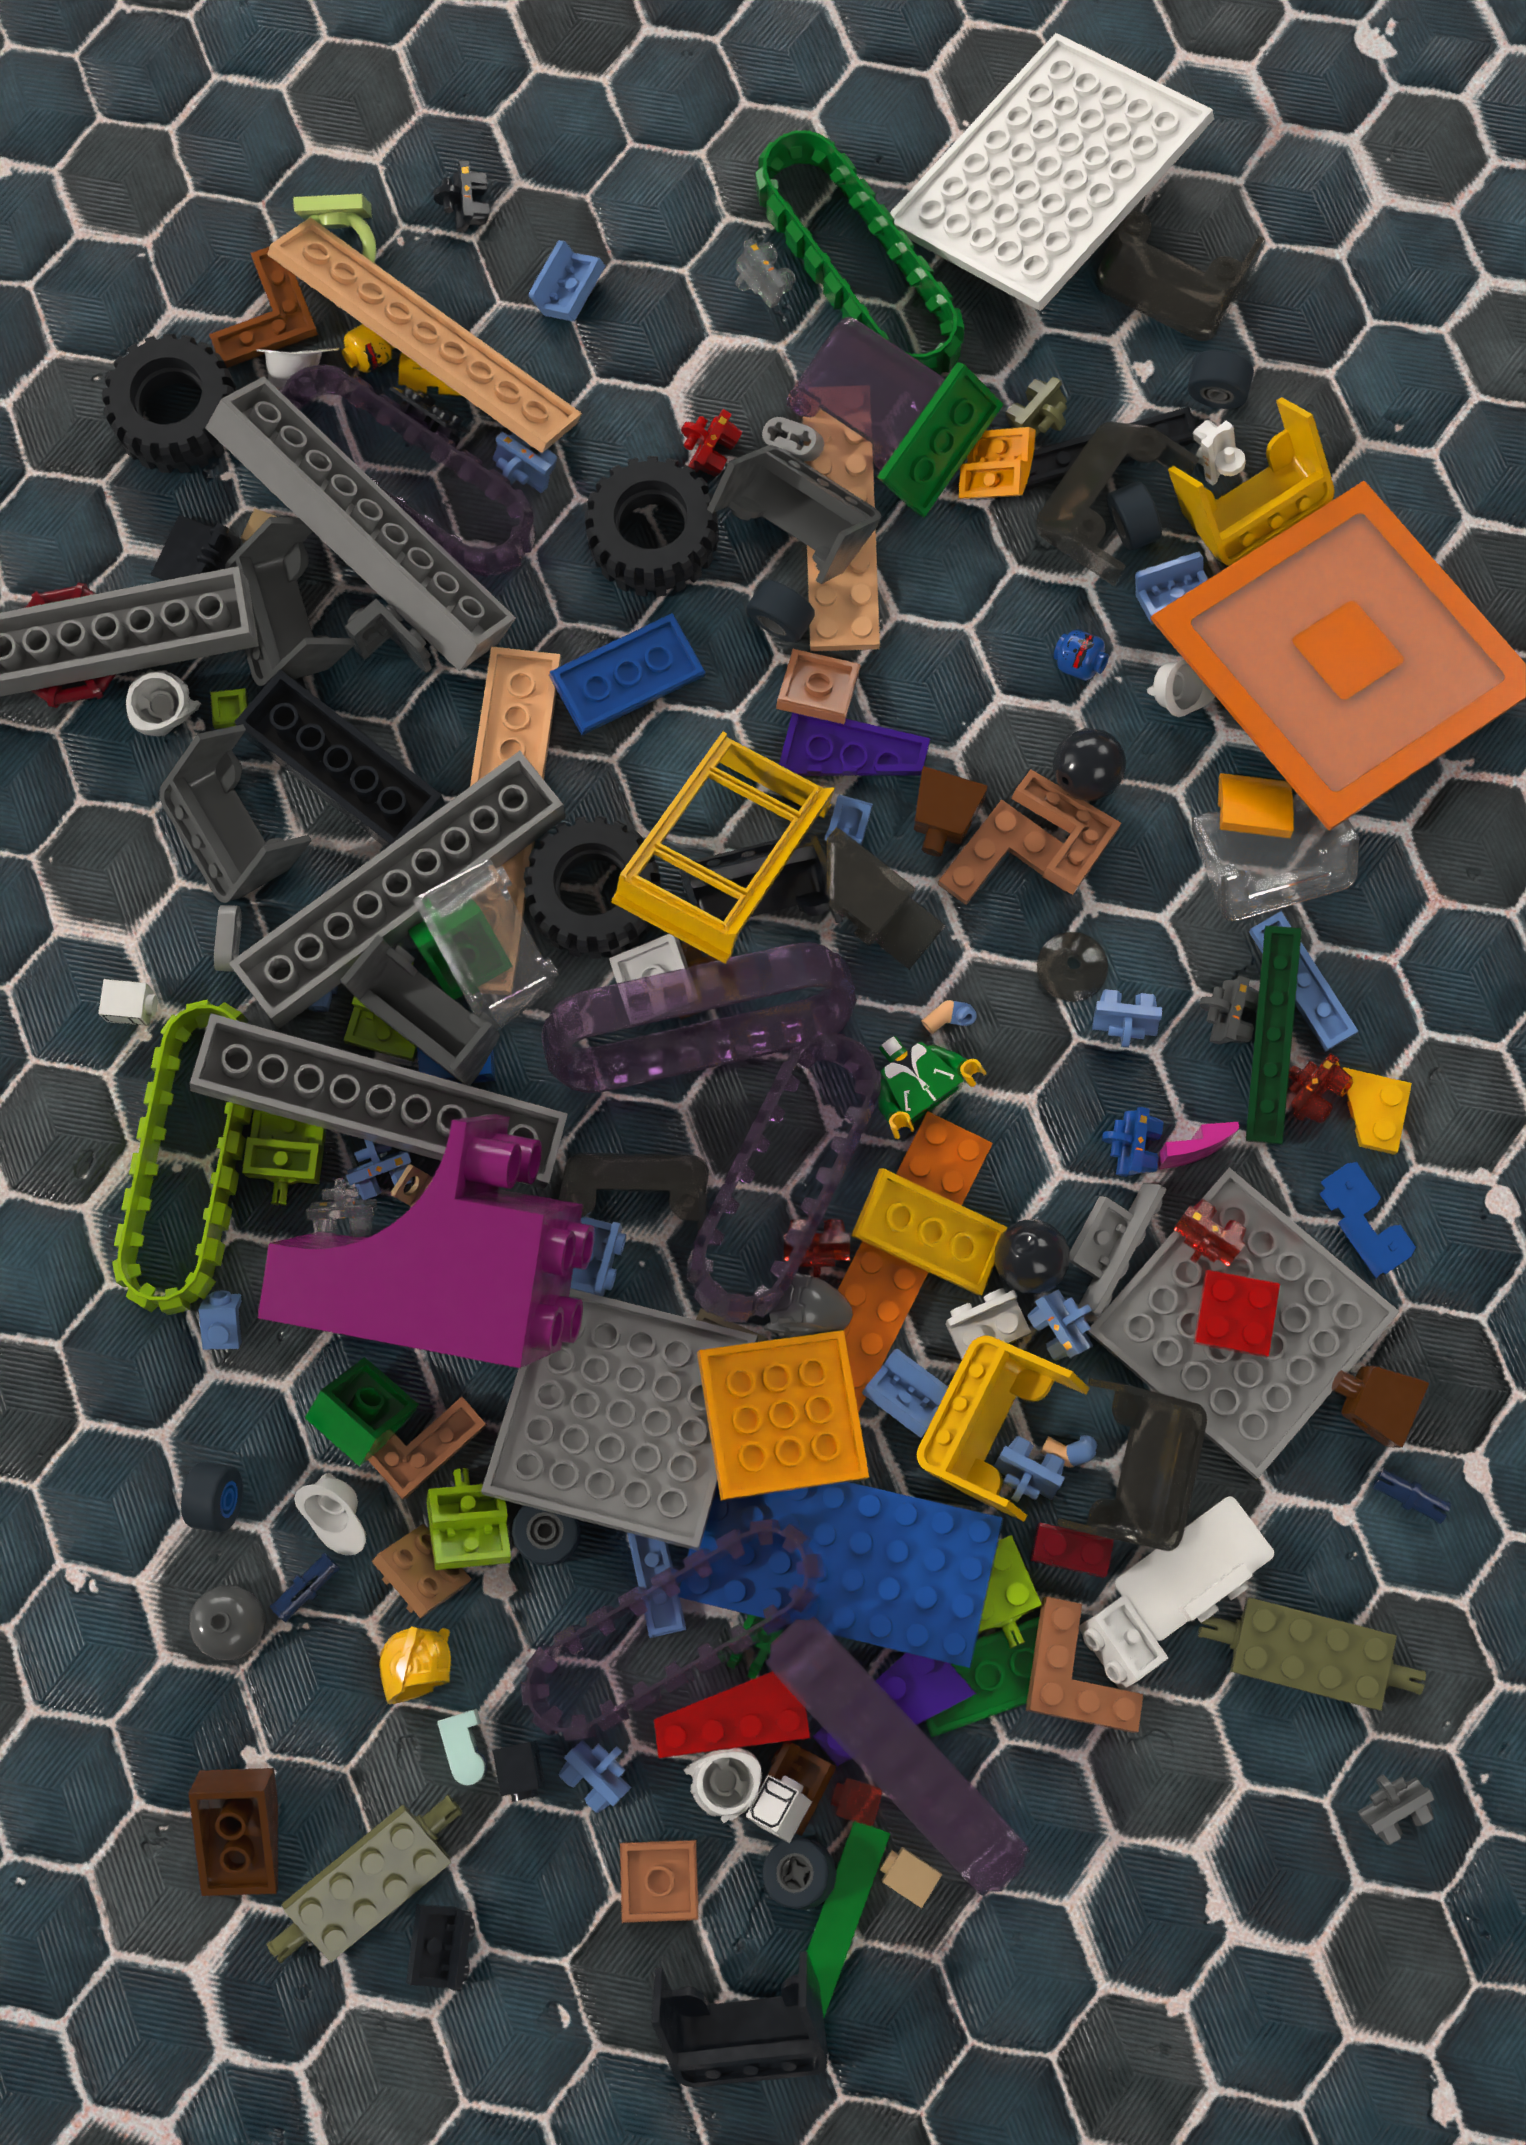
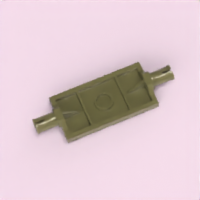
[1198,1597,1426,1711]
[267,1794,463,1963]

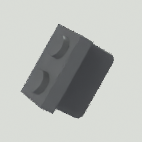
[345,599,432,673]

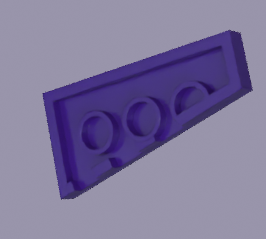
[779,713,930,776]
[813,1653,977,1766]

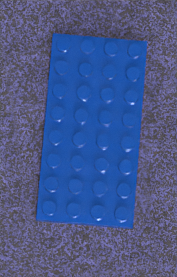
[678,1482,1003,1668]

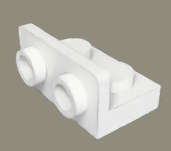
[946,1288,1031,1359]
[1079,1595,1168,1690]

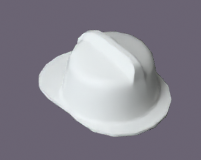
[257,348,340,388]
[1147,659,1215,717]
[294,1473,366,1556]

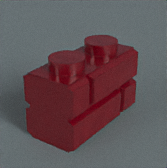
[1030,1522,1114,1578]

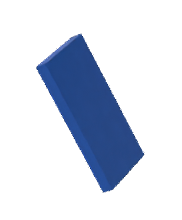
[549,613,706,735]

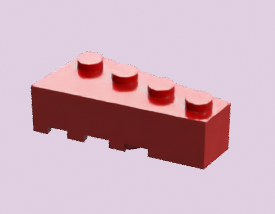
[654,1660,810,1758]

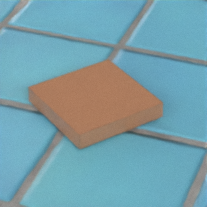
[776,649,861,724]
[620,1840,699,1922]

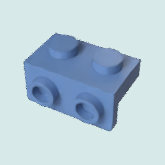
[529,240,605,322]
[1135,552,1208,625]
[571,1216,626,1297]
[862,1349,948,1438]

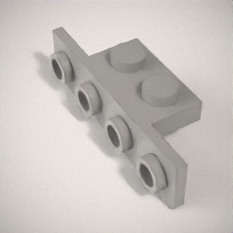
[1069,1183,1166,1316]

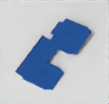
[1320,1162,1416,1278]

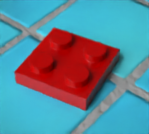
[1193,1270,1280,1358]

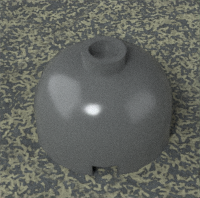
[188,1585,266,1660]

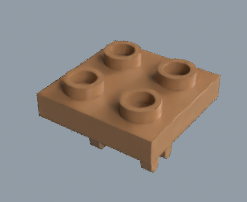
[372,1523,472,1618]

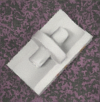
[1193,420,1246,486]

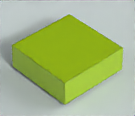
[211,688,248,729]

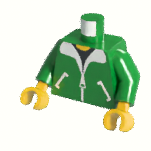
[877,1036,986,1139]

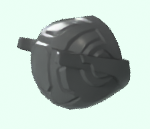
[764,1267,853,1338]

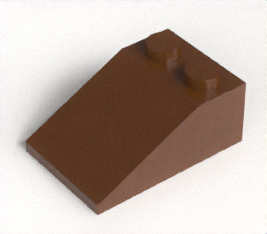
[188,1768,278,1896]

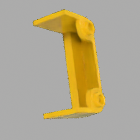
[1168,397,1335,566]
[917,1336,1090,1522]

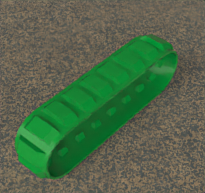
[755,130,965,385]

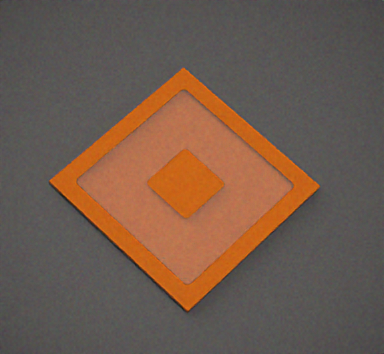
[1150,481,1526,831]

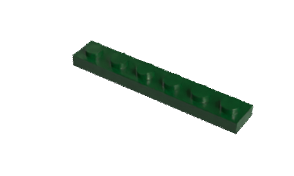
[1246,925,1302,1145]

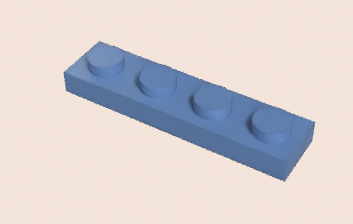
[1249,911,1358,1052]

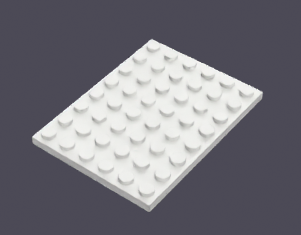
[890,33,1214,311]

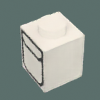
[98,979,158,1026]
[746,1775,812,1843]

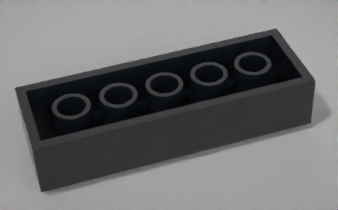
[234,669,446,848]

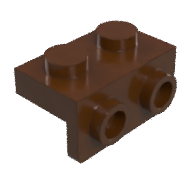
[758,1741,836,1836]

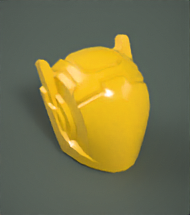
[379,1626,451,1705]

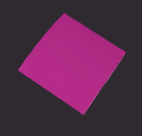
[1158,1122,1239,1169]

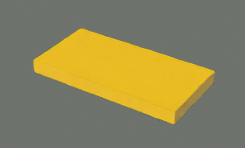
[851,1168,1008,1295]

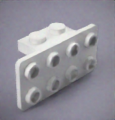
[1115,1497,1274,1641]

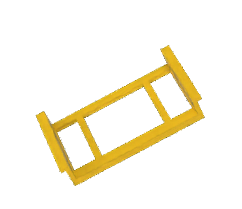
[611,731,835,964]

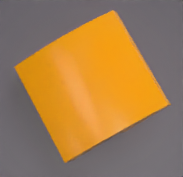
[959,427,1036,499]
[1218,773,1294,838]

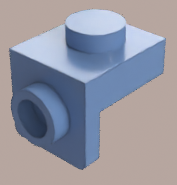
[824,794,873,852]
[199,1290,242,1350]

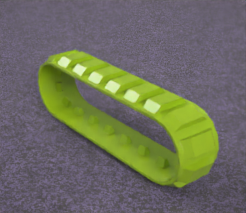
[112,999,253,1315]

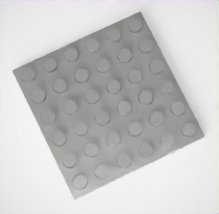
[1087,1167,1400,1479]
[481,1288,758,1551]

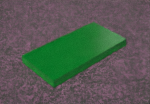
[877,362,1004,518]
[925,1617,1039,1737]

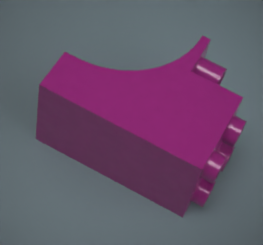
[258,1114,595,1368]

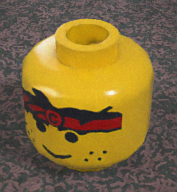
[342,324,395,373]

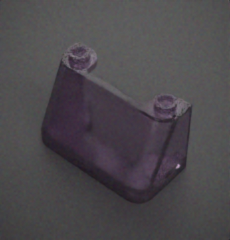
[786,317,945,470]

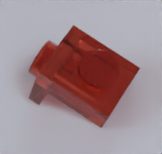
[831,1777,883,1826]

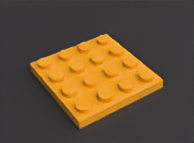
[697,1330,869,1501]

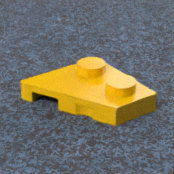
[1340,1067,1412,1155]

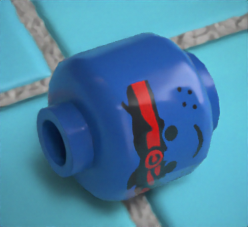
[1054,629,1109,681]

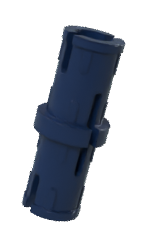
[1372,1467,1451,1524]
[270,1552,340,1623]

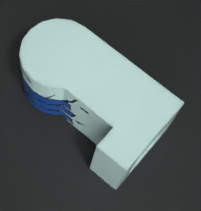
[437,1709,488,1785]

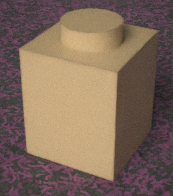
[880,1847,942,1908]

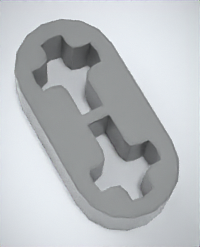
[762,417,824,461]
[214,905,242,972]

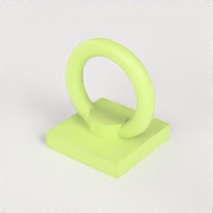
[293,194,376,263]

